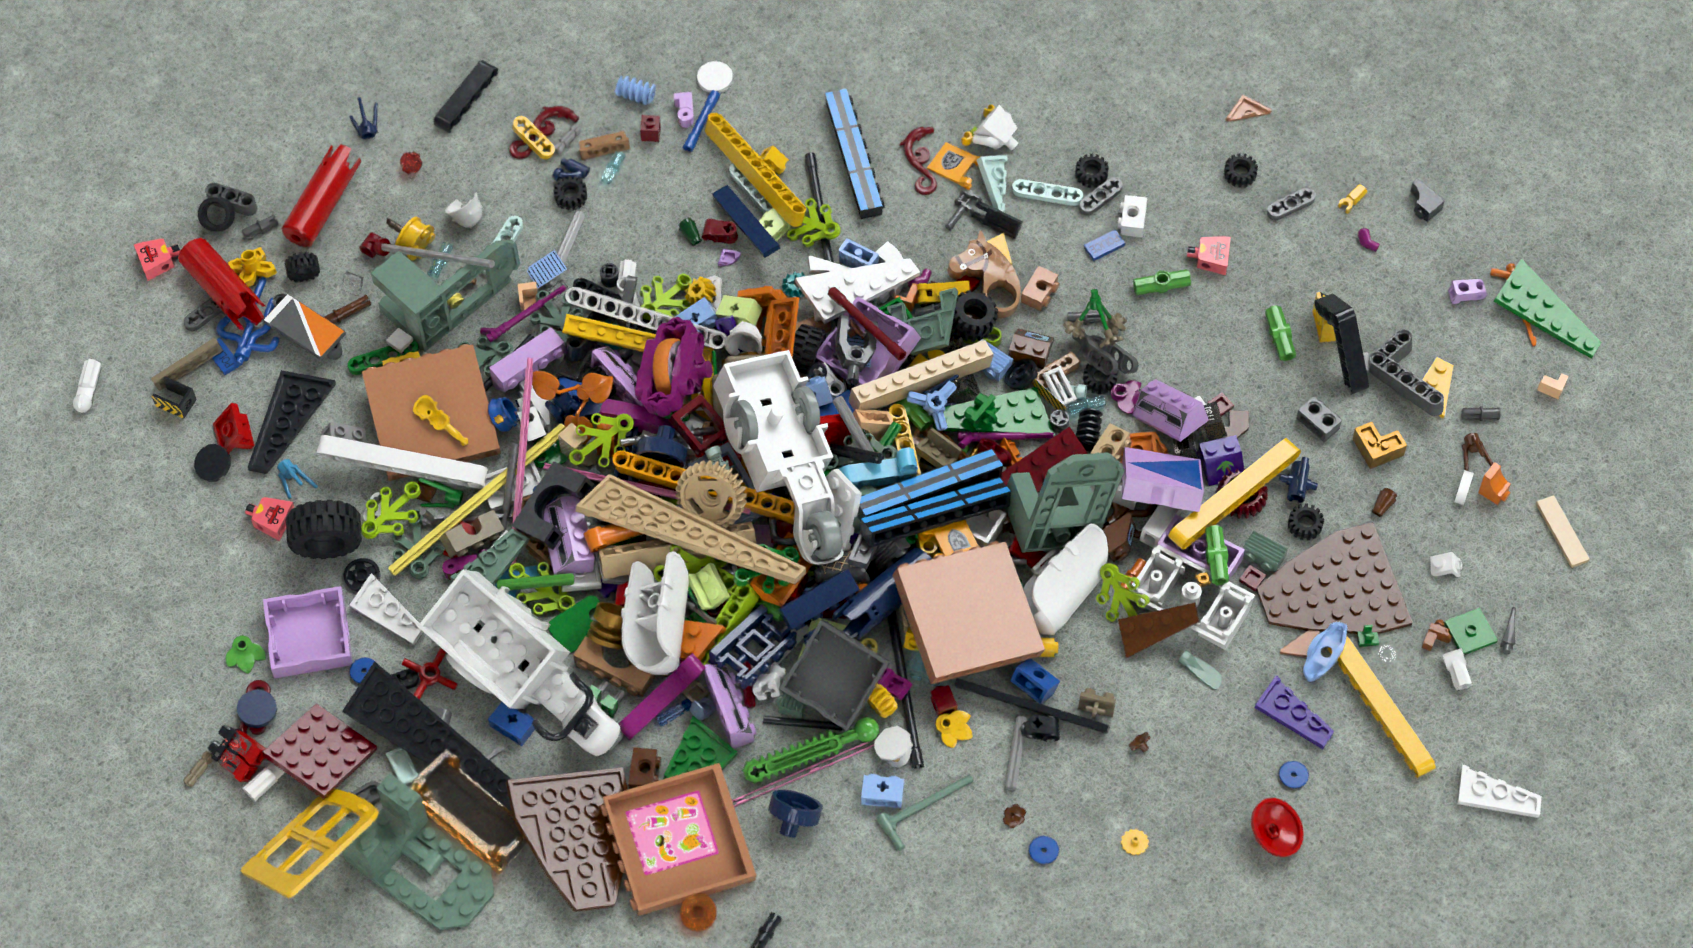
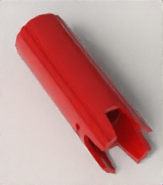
[281,144,362,247]
[178,238,265,330]

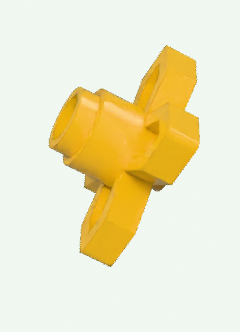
[228,247,277,287]

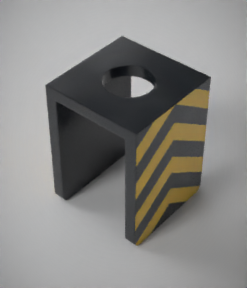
[152,377,197,419]

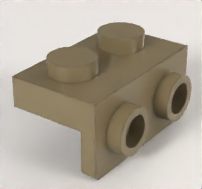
[915,428,962,468]

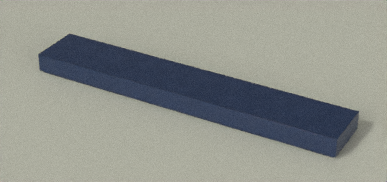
[712,185,780,258]

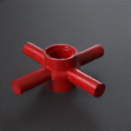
[401,648,458,699]

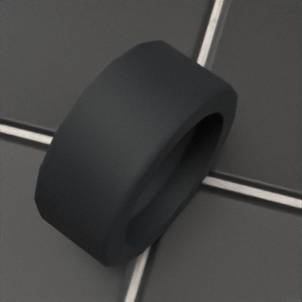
[198,197,235,232]

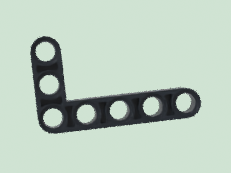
[565,278,622,361]
[1314,293,1369,395]

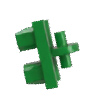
[964,393,998,430]

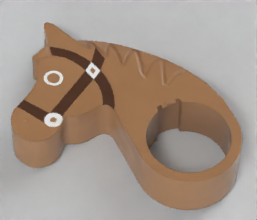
[947,230,1021,318]

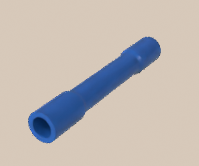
[683,90,720,152]

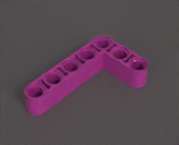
[619,653,706,740]

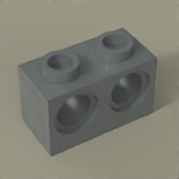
[1296,397,1342,442]

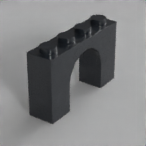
[512,461,595,550]

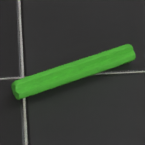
[497,573,575,590]

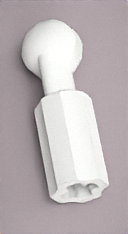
[73,359,102,413]
[243,763,285,802]

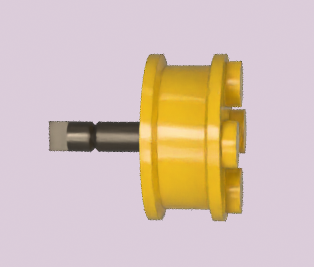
[386,216,436,261]

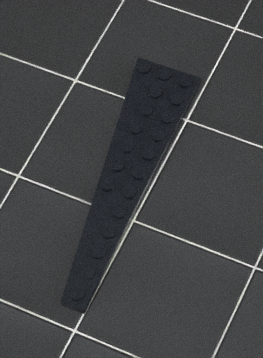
[342,661,513,815]

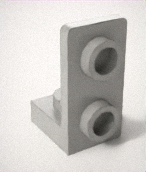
[321,422,366,443]

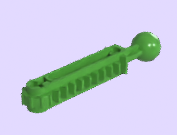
[742,717,879,783]

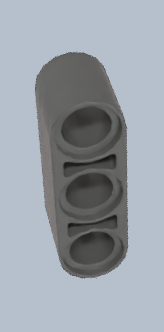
[205,183,257,216]

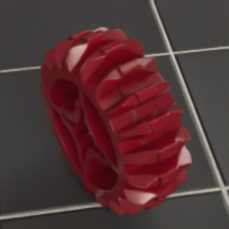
[1216,468,1268,519]

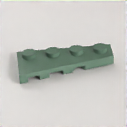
[450,529,529,585]

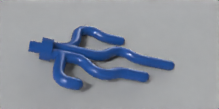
[216,277,280,366]

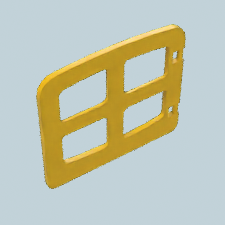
[241,789,379,898]

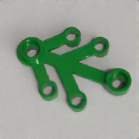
[734,544,800,594]

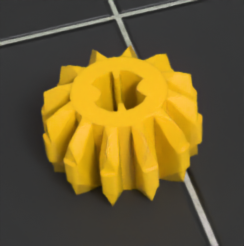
[685,276,717,306]
[867,684,898,718]

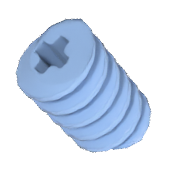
[615,75,656,105]

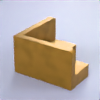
[1352,422,1407,469]

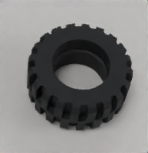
[286,499,362,559]

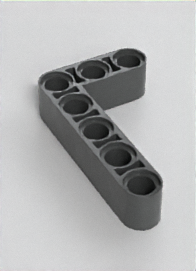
[1369,329,1444,416]

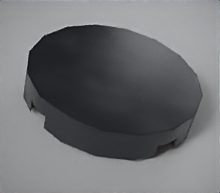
[194,444,231,482]

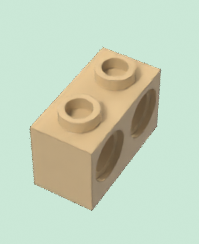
[1090,423,1132,462]

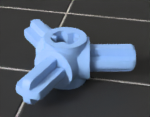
[907,381,957,431]

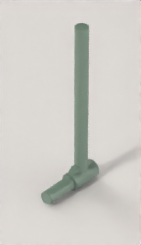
[876,774,973,851]

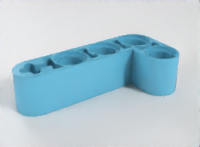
[839,447,918,489]

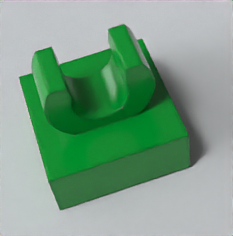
[1357,625,1379,647]

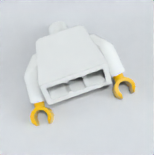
[961,104,1018,150]

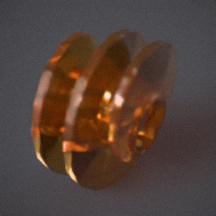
[680,893,717,932]

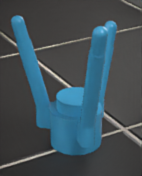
[277,459,318,499]

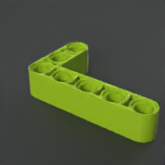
[701,566,759,665]

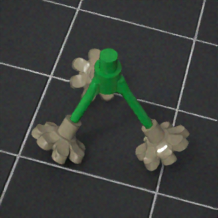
[1063,289,1127,348]

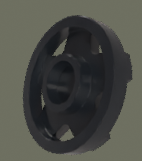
[1005,359,1038,390]
[343,558,381,592]

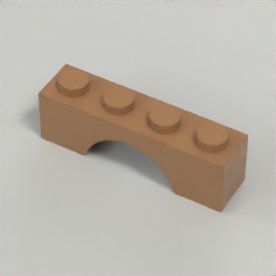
[573,636,655,697]

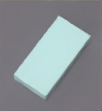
[386,747,421,786]

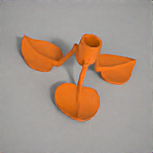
[532,371,613,445]

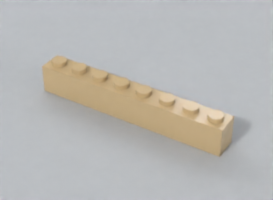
[849,340,994,410]
[598,522,756,579]

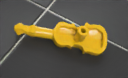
[413,395,468,446]

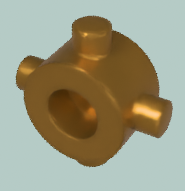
[1195,572,1211,587]

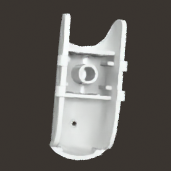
[1023,523,1108,635]
[621,552,689,675]

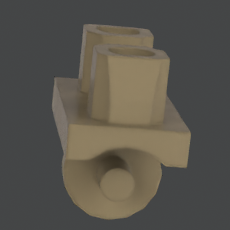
[1078,688,1116,719]

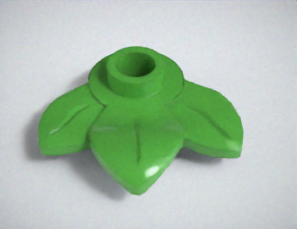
[226,635,266,674]

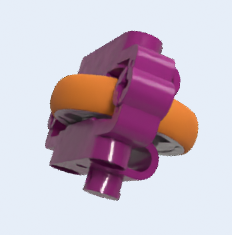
[635,317,713,417]

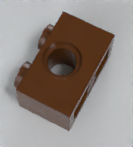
[628,747,661,789]

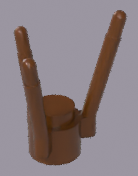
[1462,433,1493,471]

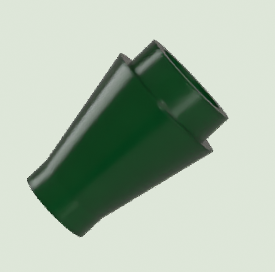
[678,218,702,246]

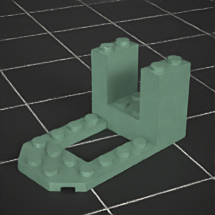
[371,240,520,352]
[1005,453,1125,552]
[336,773,494,930]

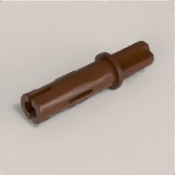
[324,294,371,324]

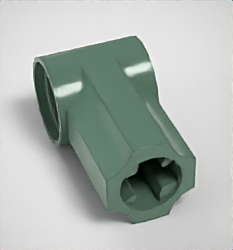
[401,838,444,876]

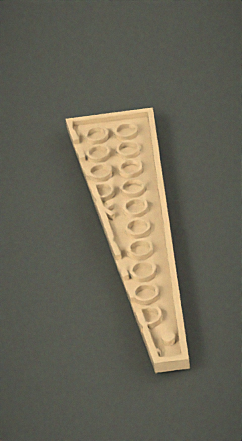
[576,474,806,584]

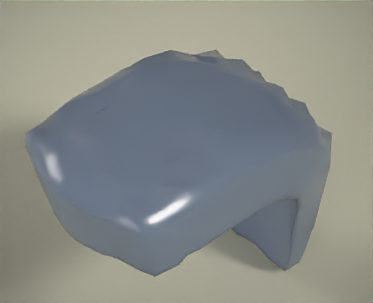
[690,697,716,720]

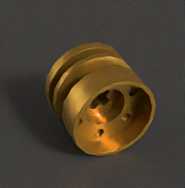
[587,602,624,649]

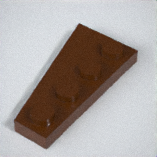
[1118,603,1200,658]

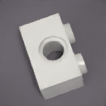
[1118,195,1147,238]

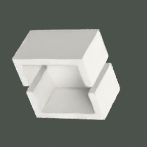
[965,510,1006,547]

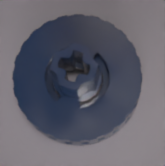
[636,425,687,468]
[768,790,823,838]

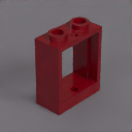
[669,394,728,456]

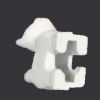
[752,663,786,700]

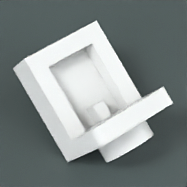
[1430,552,1462,577]

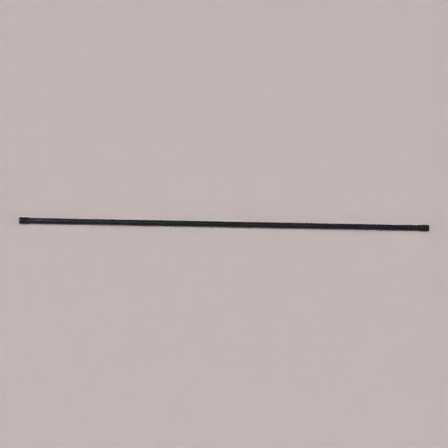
[805,152,924,769]

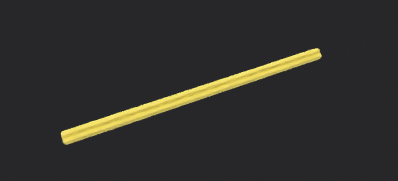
[388,424,566,576]

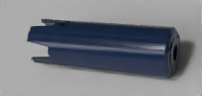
[832,548,932,641]

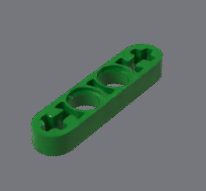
[347,340,419,375]

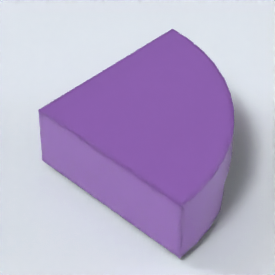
[718,248,741,266]

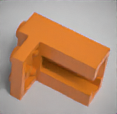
[737,286,787,346]

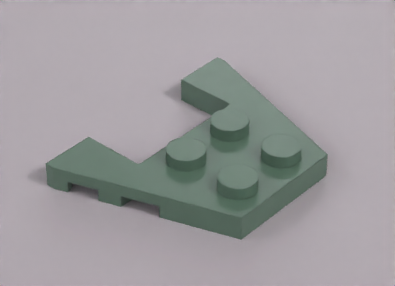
[887,287,958,356]

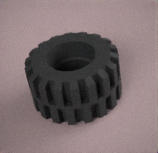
[951,290,998,342]
[792,324,826,374]

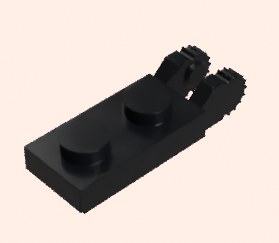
[971,201,1023,239]

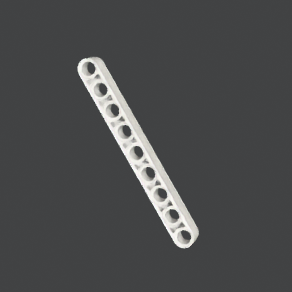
[565,287,727,349]
[316,435,488,489]

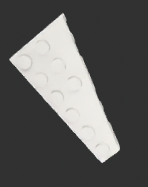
[795,258,920,324]

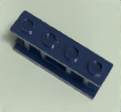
[708,604,797,690]

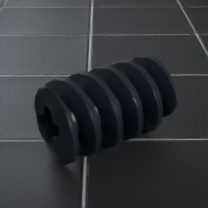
[1076,408,1103,451]

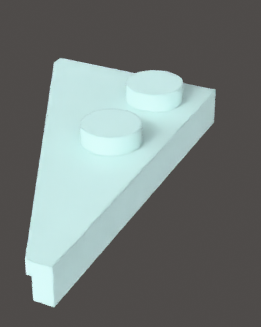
[977,155,1007,212]

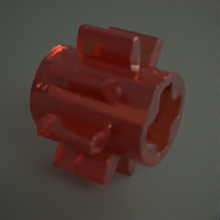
[400,151,423,174]

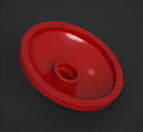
[1251,798,1304,857]

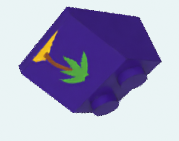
[1197,435,1244,486]

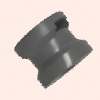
[1050,409,1069,433]

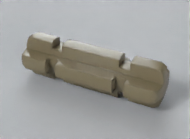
[183,751,213,787]

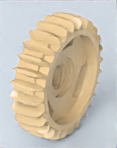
[675,460,747,528]

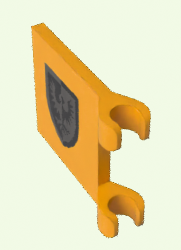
[927,142,983,190]
[918,520,978,558]

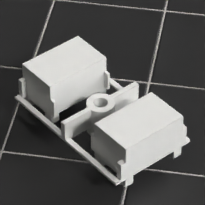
[1130,545,1255,650]

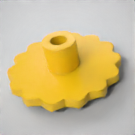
[1121,829,1149,855]

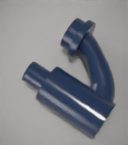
[552,158,590,181]

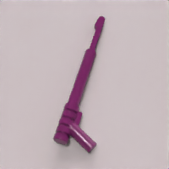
[480,285,566,343]
[958,432,1054,449]

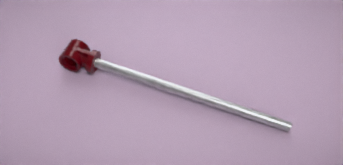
[359,232,495,268]

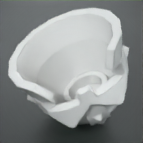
[445,192,482,228]
[725,321,762,356]

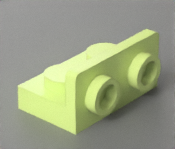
[688,563,730,610]

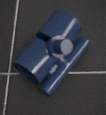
[545,384,580,425]
[1279,457,1318,503]

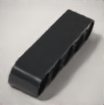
[433,60,498,133]

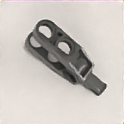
[835,315,878,385]
[1072,333,1139,375]

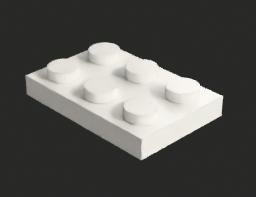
[483,461,541,511]

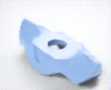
[1303,622,1347,682]

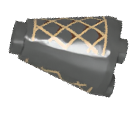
[813,548,870,585]

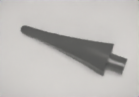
[1500,607,1516,654]

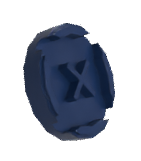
[237,690,277,728]

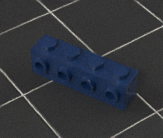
[778,569,860,631]

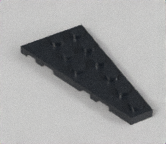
[248,370,336,474]

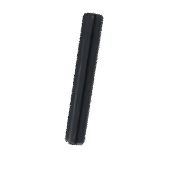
[829,443,884,464]

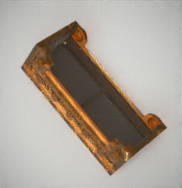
[411,750,527,875]

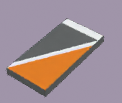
[263,294,346,361]

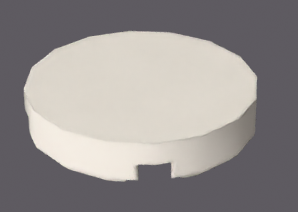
[697,61,733,93]

